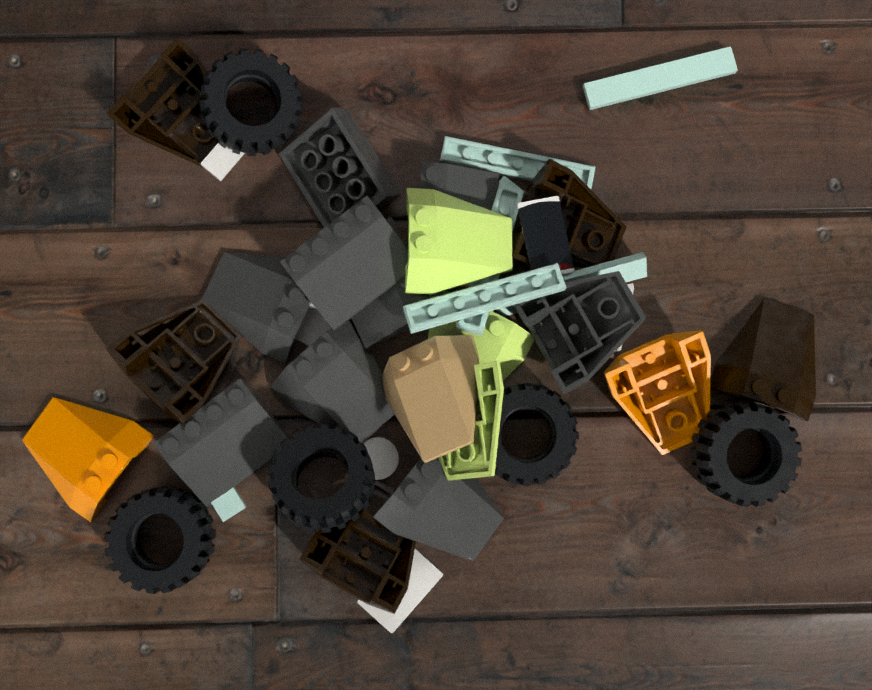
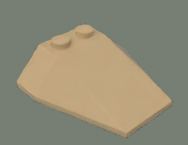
[382,335,479,463]

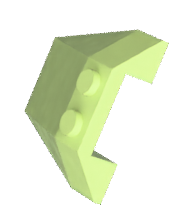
[405,188,513,294]
[428,290,535,381]
[438,361,504,481]

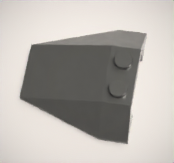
[202,252,311,364]
[514,271,646,395]
[271,319,395,443]
[373,457,504,561]

